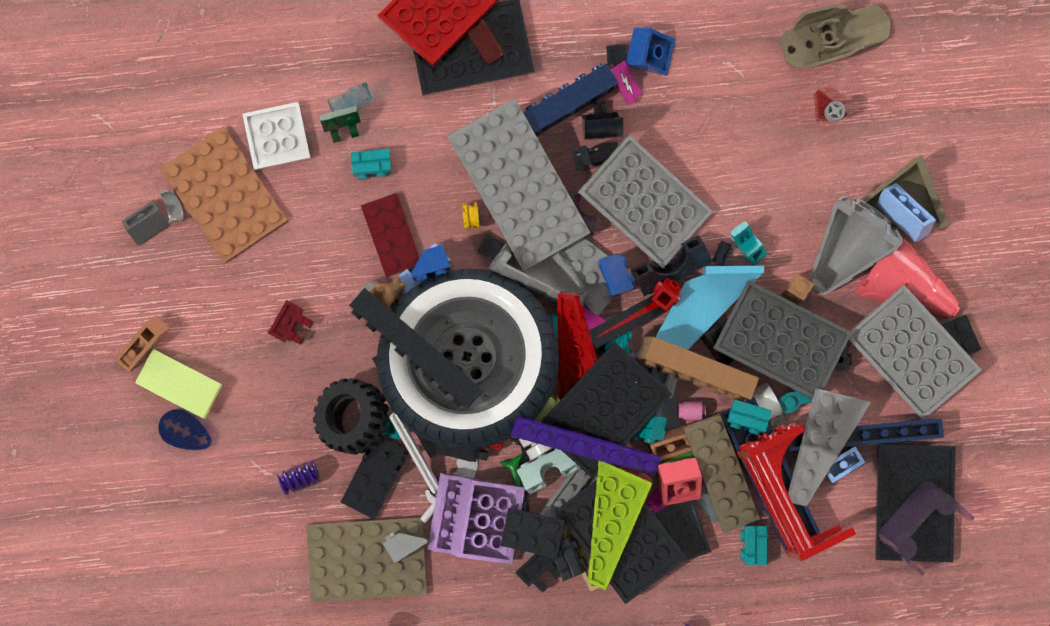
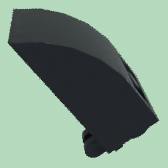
[581,101,624,140]

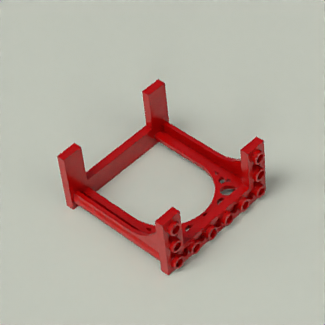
[736,423,856,561]

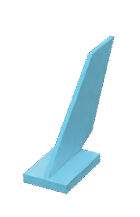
[656,266,764,350]

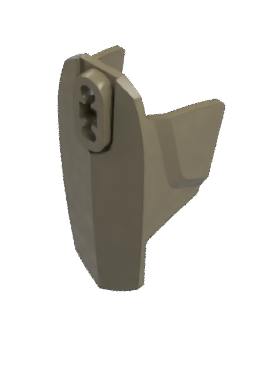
[780,4,890,68]

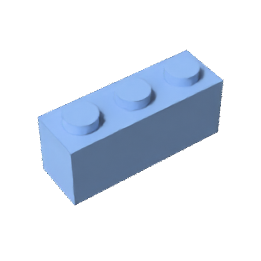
[876,183,936,243]

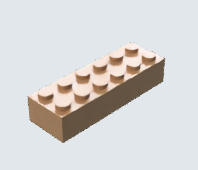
[635,337,759,402]

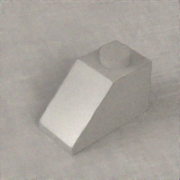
[382,532,428,563]

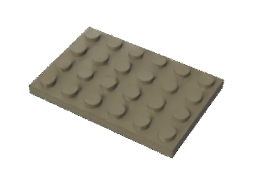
[307,517,427,602]

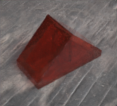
[814,89,848,122]

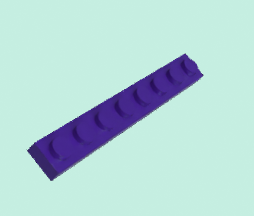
[510,416,661,476]

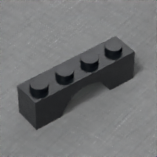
[630,235,712,296]

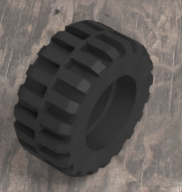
[313,378,389,455]

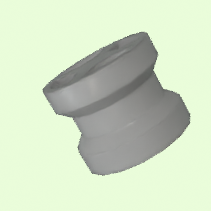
[824,101,845,122]

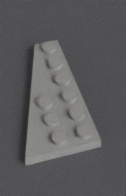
[558,237,631,316]
[788,388,871,506]

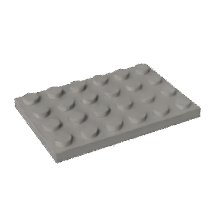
[578,135,713,268]
[849,284,982,420]

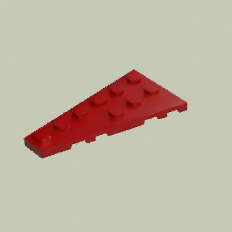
[558,292,597,400]

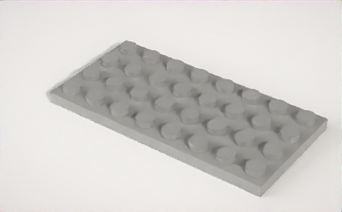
[447,98,590,271]

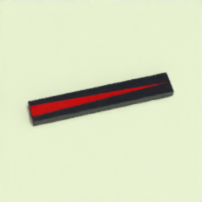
[589,279,684,349]

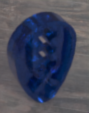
[158,409,212,450]

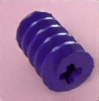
[277,460,320,495]

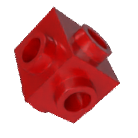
[651,277,682,311]

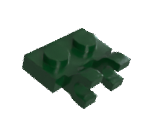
[319,105,361,143]

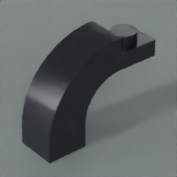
[572,142,618,171]

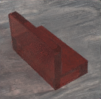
[467,19,504,65]

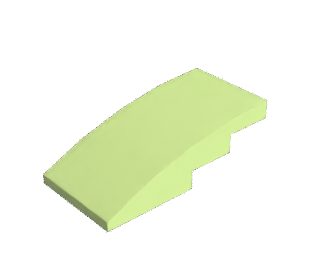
[135,349,222,419]

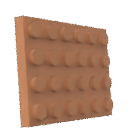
[160,126,288,264]

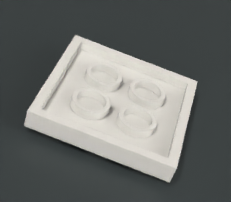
[242,102,311,170]

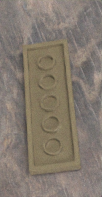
[683,413,760,534]

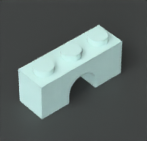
[517,449,581,495]

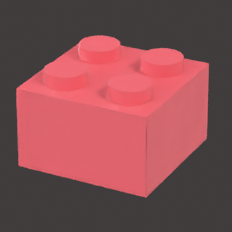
[658,458,702,506]

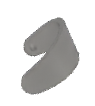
[160,190,184,224]

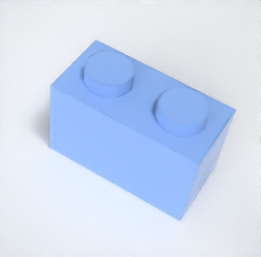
[826,446,865,483]

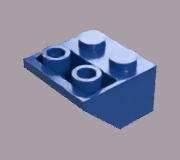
[411,244,451,283]

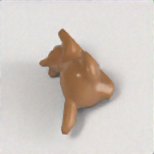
[369,276,406,309]

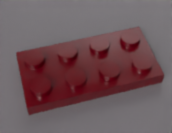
[361,193,420,278]

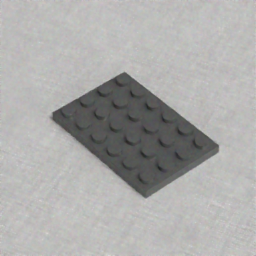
[713,280,852,400]

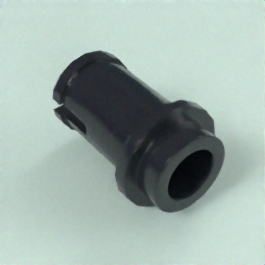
[712,240,732,266]

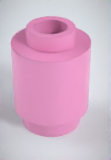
[678,401,706,420]

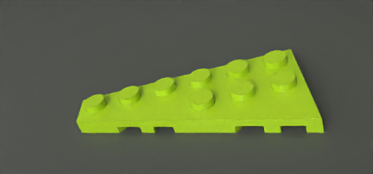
[588,461,653,590]

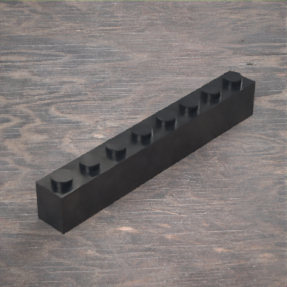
[349,288,483,409]

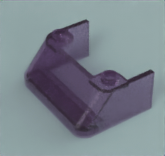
[878,482,975,576]

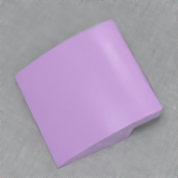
[427,473,525,564]

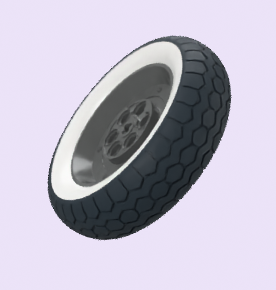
[377,269,559,449]

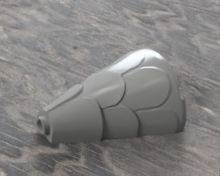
[809,196,903,295]
[489,242,588,306]

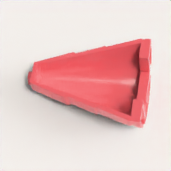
[854,232,960,319]

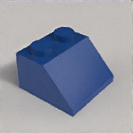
[626,28,675,76]
[598,253,635,298]

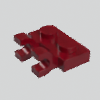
[268,300,313,345]

